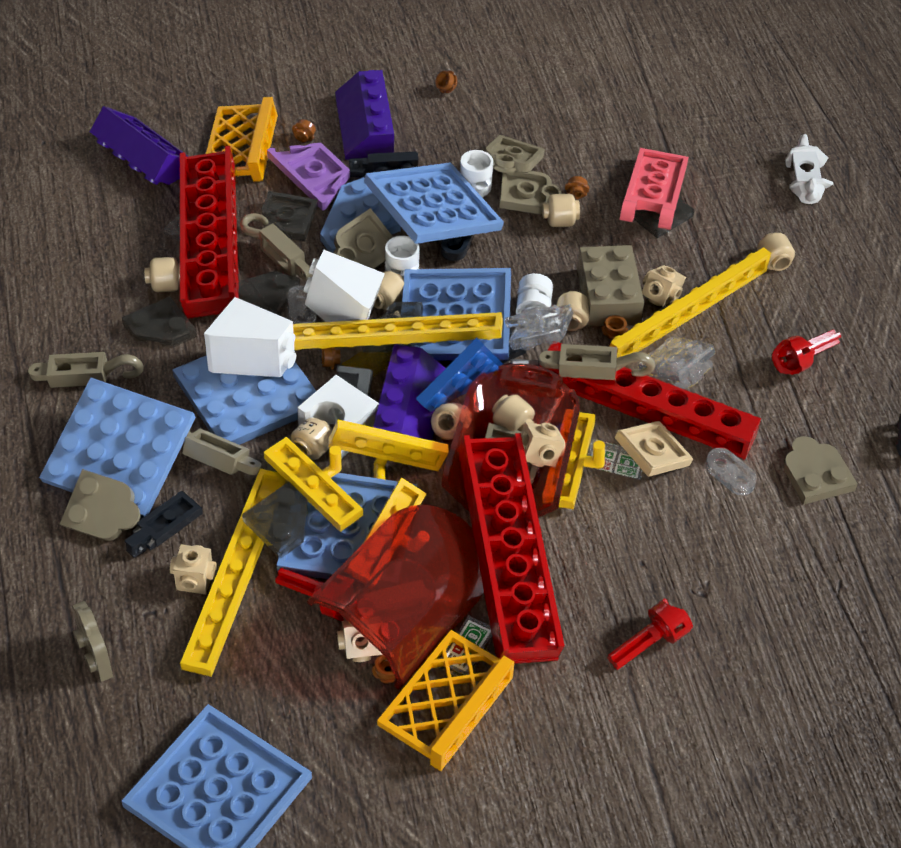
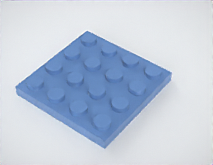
[364,163,504,244]
[399,268,511,361]
[173,355,316,445]
[39,378,196,518]
[277,473,417,588]
[122,704,312,848]

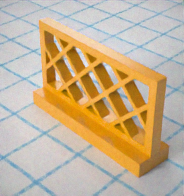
[206,97,278,182]
[377,630,514,771]

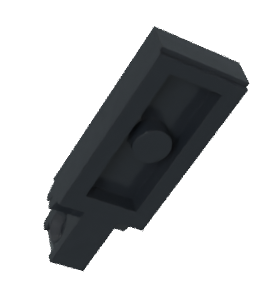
[349,151,419,178]
[125,491,203,558]

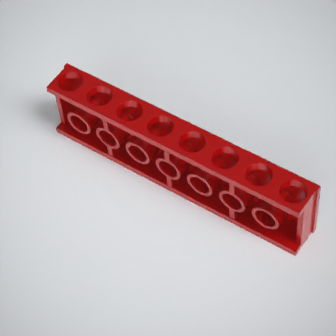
[180,146,239,319]
[458,433,565,664]

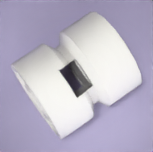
[460,150,493,197]
[385,236,419,278]
[516,273,553,324]

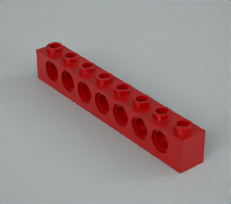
[538,340,761,459]

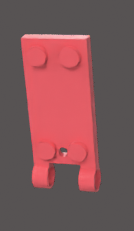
[620,148,689,230]

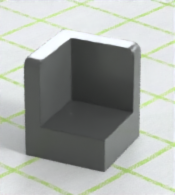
[337,366,373,397]

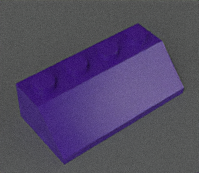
[335,70,394,160]
[90,106,188,185]
[373,344,446,441]

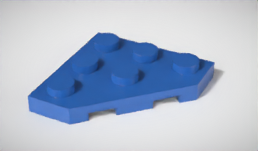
[416,338,503,412]

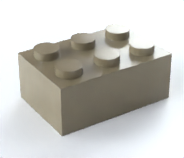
[577,245,644,327]

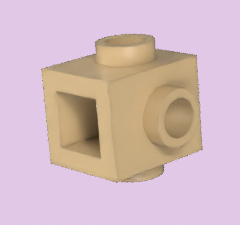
[642,265,686,306]
[521,422,565,467]
[170,545,217,594]
[337,614,385,662]

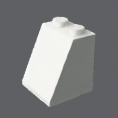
[303,250,385,322]
[204,297,296,377]

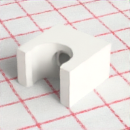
[298,375,379,459]

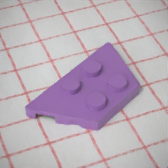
[267,143,350,211]

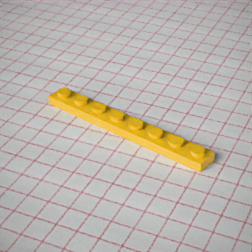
[610,247,771,358]
[293,312,503,350]
[180,469,288,677]

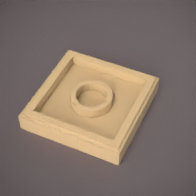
[615,421,693,477]

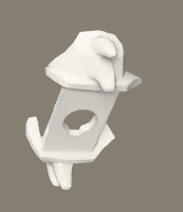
[785,134,833,204]

